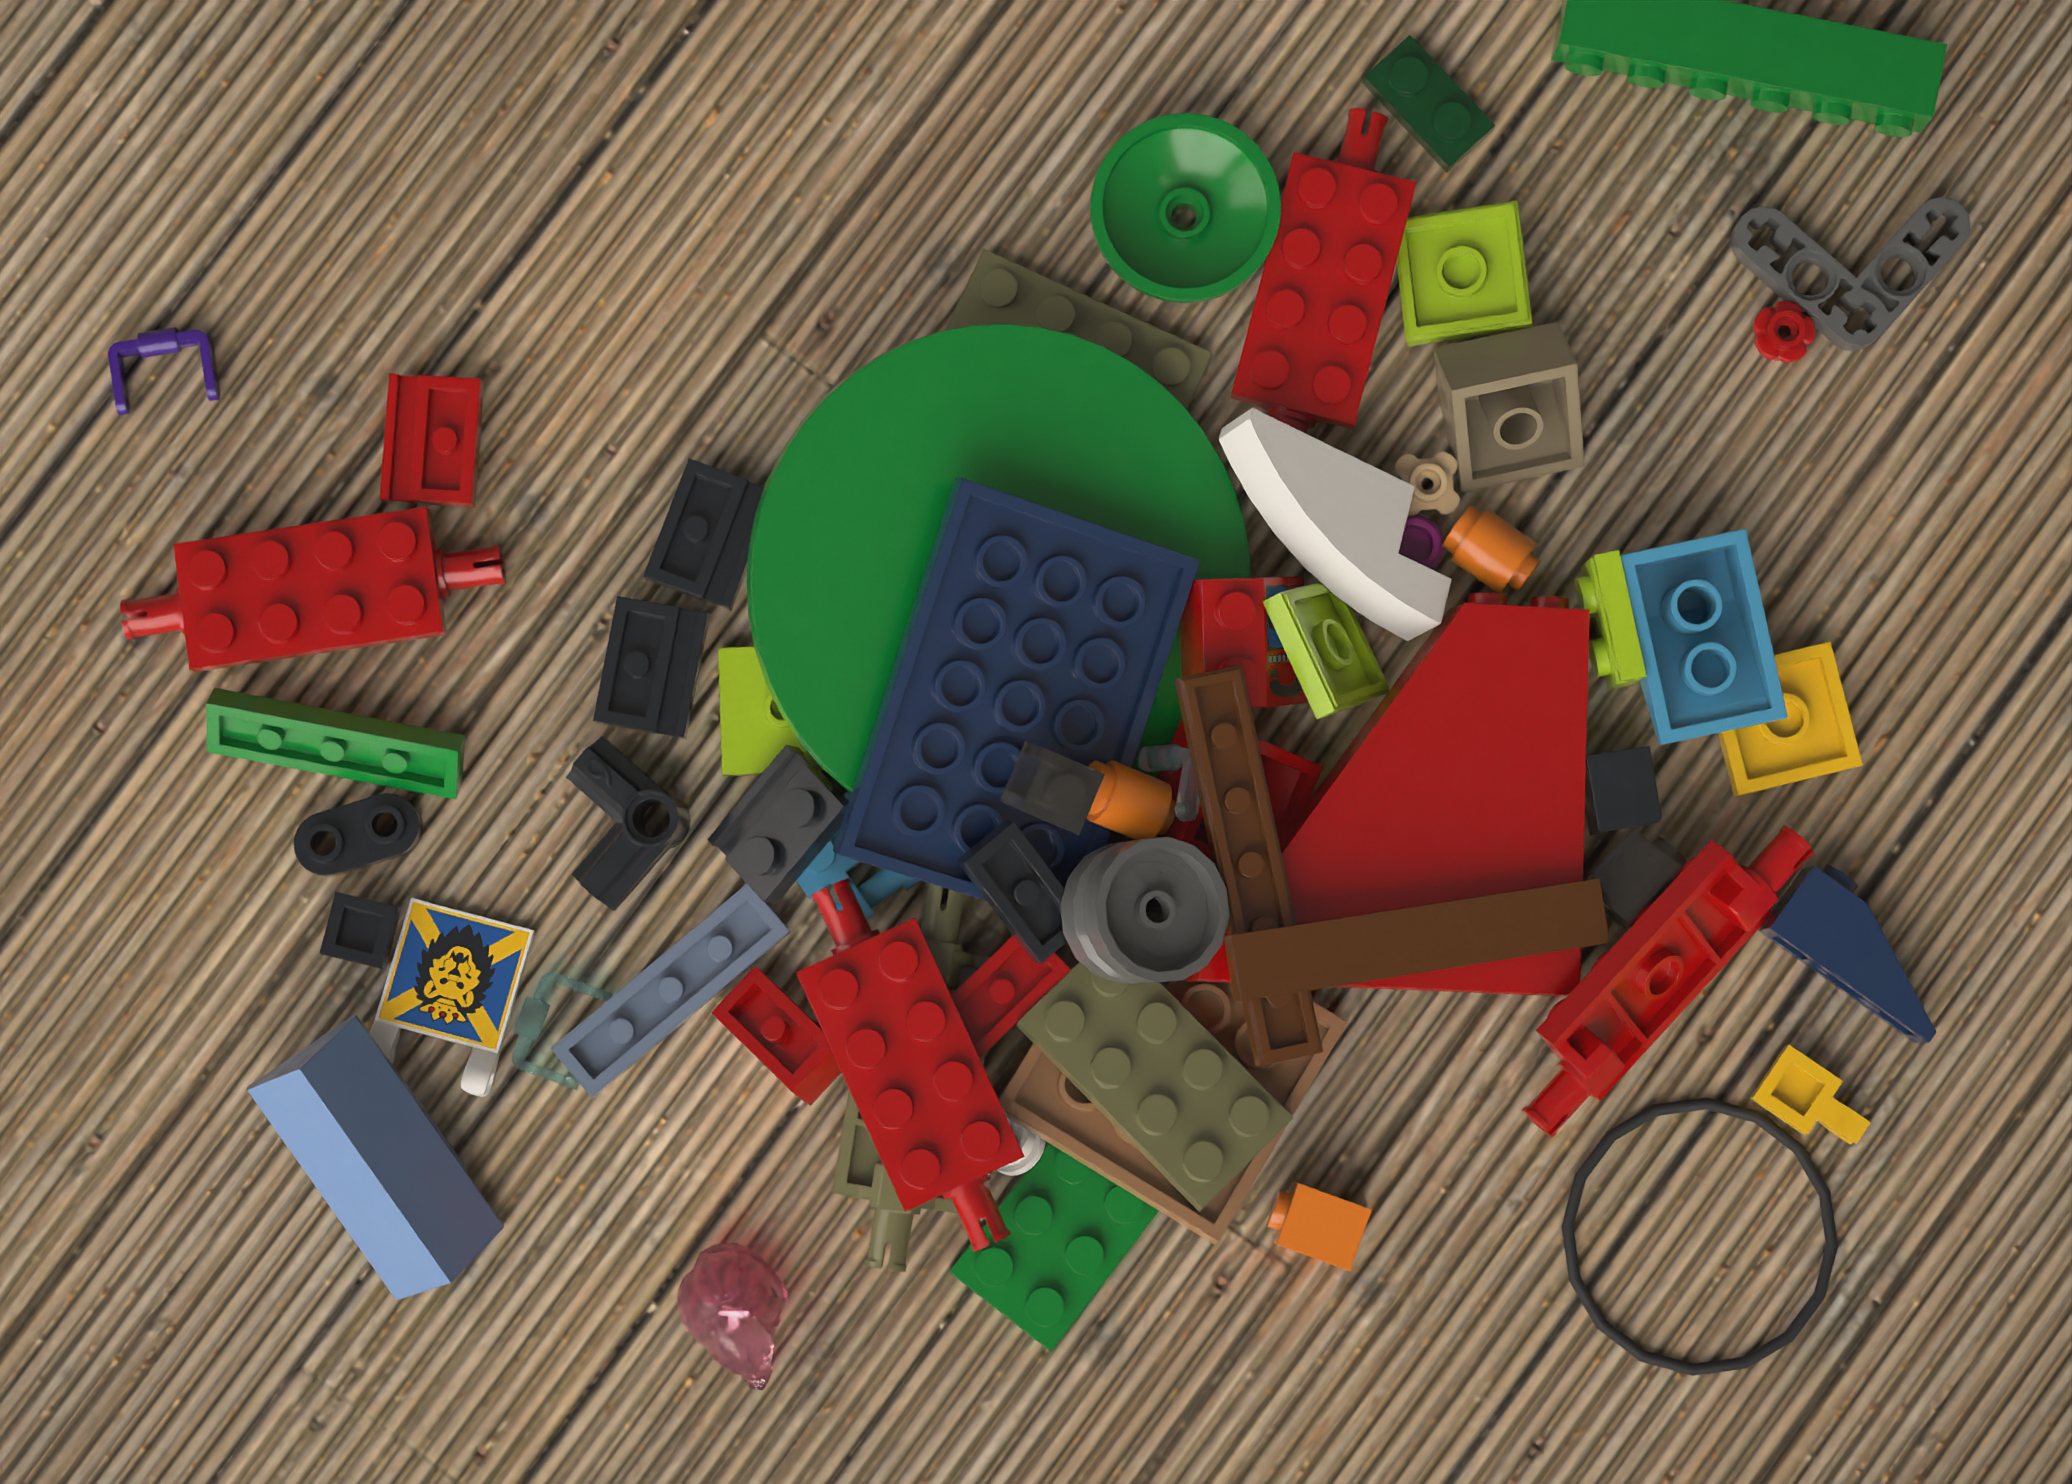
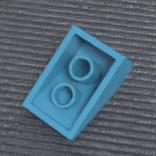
[1620,529,1788,745]

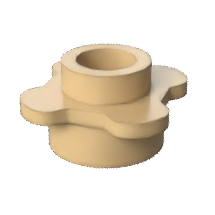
[1394,452,1460,516]

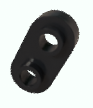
[294,793,423,877]

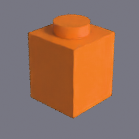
[1267,1181,1372,1271]

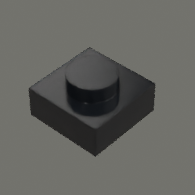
[319,892,402,970]

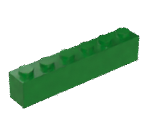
[1551,0,1947,137]

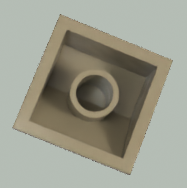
[1434,322,1585,493]

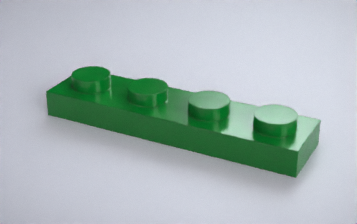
[206,688,465,799]

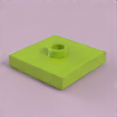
[1397,201,1534,347]
[1263,582,1390,719]
[718,647,826,776]

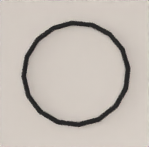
[1561,1097,1838,1376]

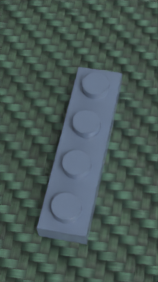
[551,884,791,1098]

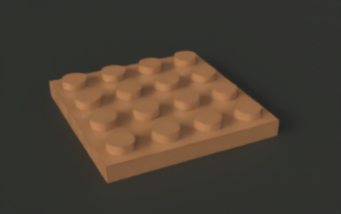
[999,979,1348,1245]

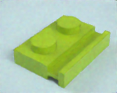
[1575,550,1647,690]

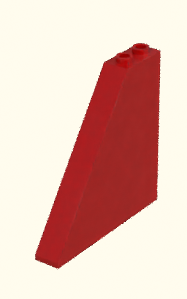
[1186,593,1590,996]

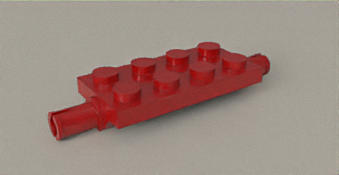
[1230,108,1417,434]
[120,507,506,672]
[1522,825,1814,1138]
[796,878,1025,1252]

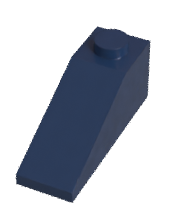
[1758,864,1937,1043]

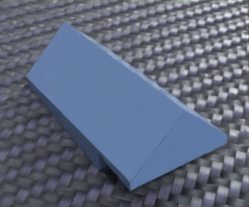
[247,1014,504,1300]

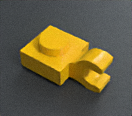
[1750,1044,1871,1145]

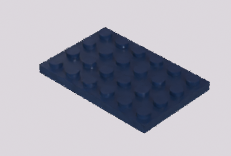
[833,477,1200,901]

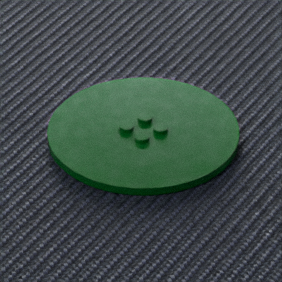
[746,324,1251,793]

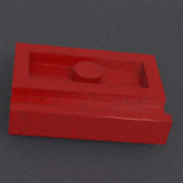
[379,373,484,508]

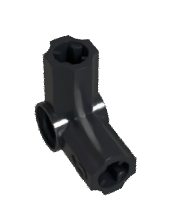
[566,736,691,911]

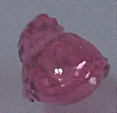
[677,1242,788,1390]

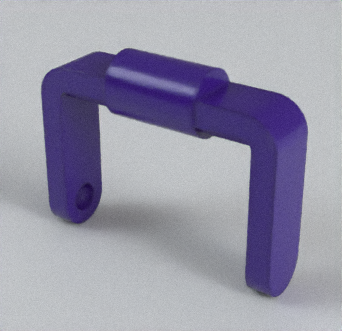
[108,327,220,416]

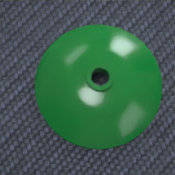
[1090,113,1281,303]

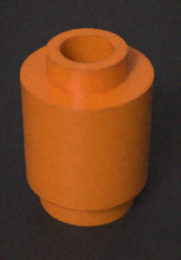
[1442,505,1541,594]
[1075,760,1176,840]

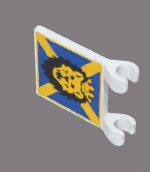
[370,898,535,1097]

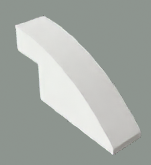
[1219,408,1452,641]

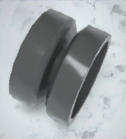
[1060,837,1230,984]

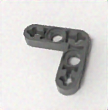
[1730,197,1971,352]

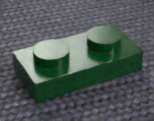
[1362,35,1496,173]

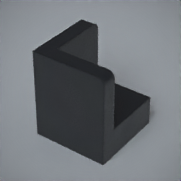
[1585,746,1662,835]

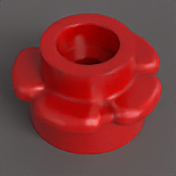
[1753,301,1816,363]

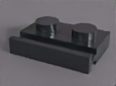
[643,458,764,611]
[593,596,710,739]
[707,745,849,904]

